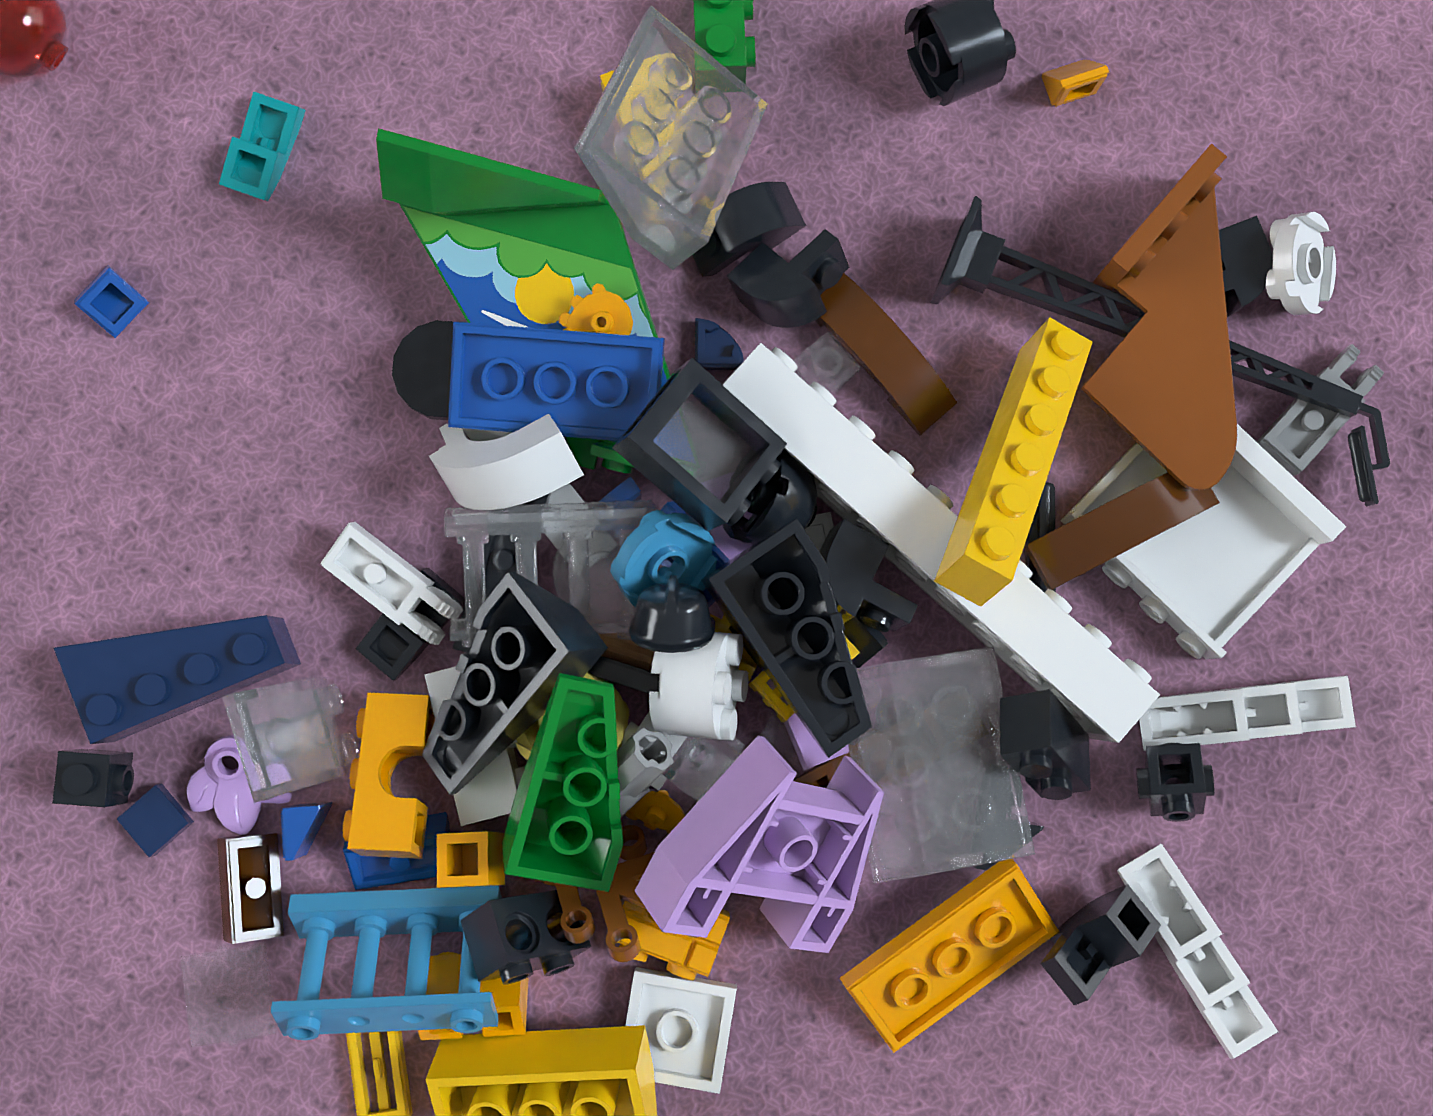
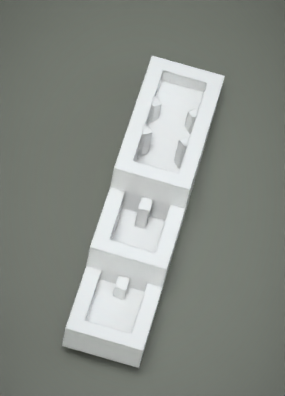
[1139,676,1356,751]
[1117,844,1278,1059]

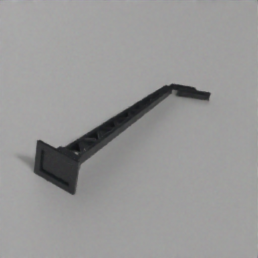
[930,196,1390,507]

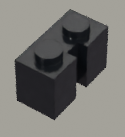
[1000,689,1091,800]

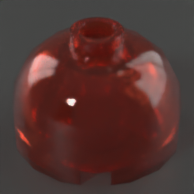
[0,0,68,78]

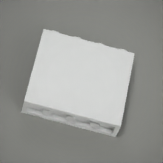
[1060,424,1346,659]

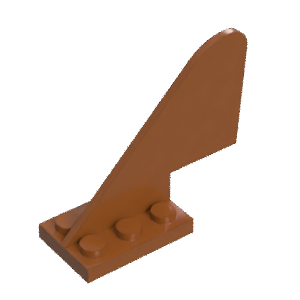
[1081,143,1238,491]

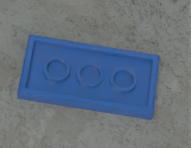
[448,322,665,443]

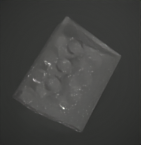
[574,6,768,270]
[848,646,1035,883]

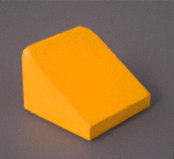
[1042,60,1109,107]

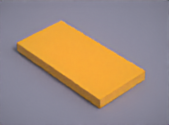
[840,855,1059,1053]

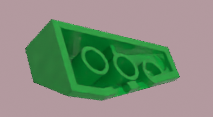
[502,673,623,892]

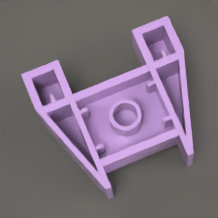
[635,736,884,953]

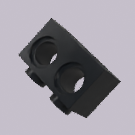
[460,890,592,985]

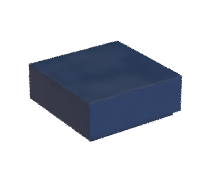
[117,784,194,858]

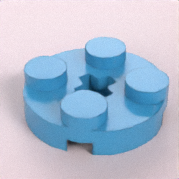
[610,510,717,608]

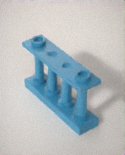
[271,885,502,1040]

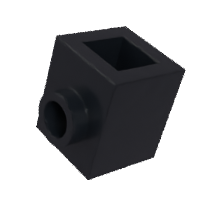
[52,749,134,808]

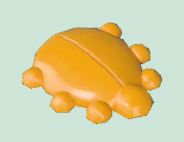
[559,283,633,335]
[626,790,685,833]

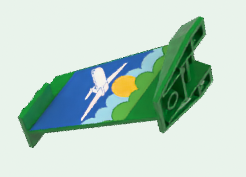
[376,128,706,478]

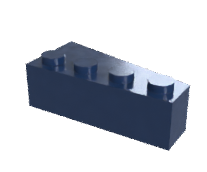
[54,615,301,744]

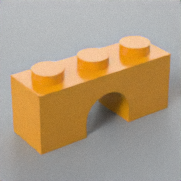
[343,692,435,859]

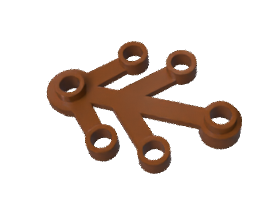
[540,825,716,962]

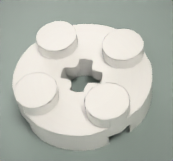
[1266,212,1336,315]

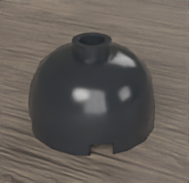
[723,449,817,545]

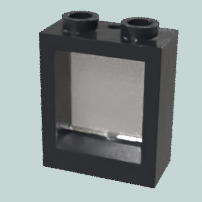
[612,358,787,531]

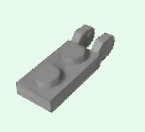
[1256,344,1384,476]

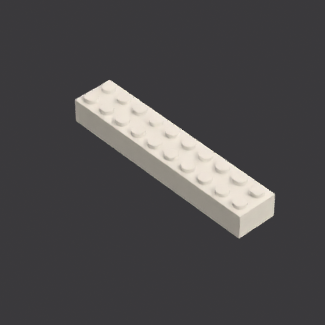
[723,343,1160,743]

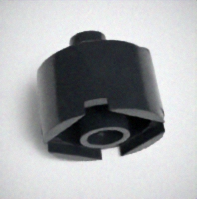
[904,0,1016,106]

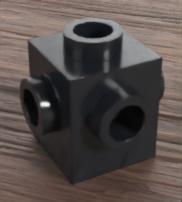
[1136,743,1215,822]

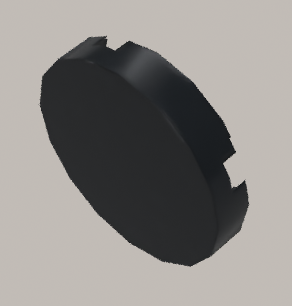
[392,320,453,420]

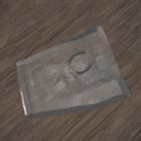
[222,677,359,803]

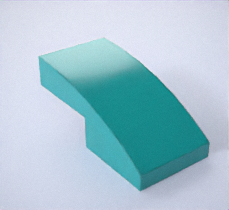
[219,91,306,201]

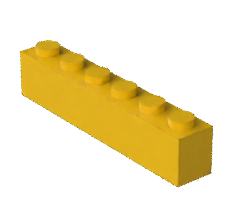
[934,317,1093,607]

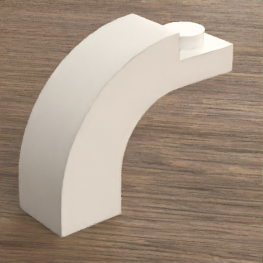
[429,414,584,510]

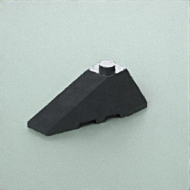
[422,572,608,795]

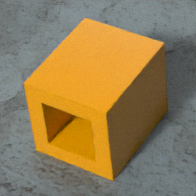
[437,831,505,888]

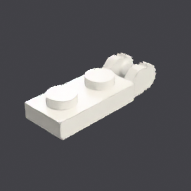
[320,522,463,645]

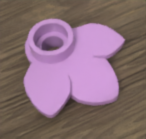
[187,735,292,835]

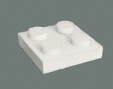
[625,967,737,1094]

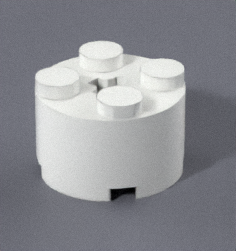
[649,632,748,741]

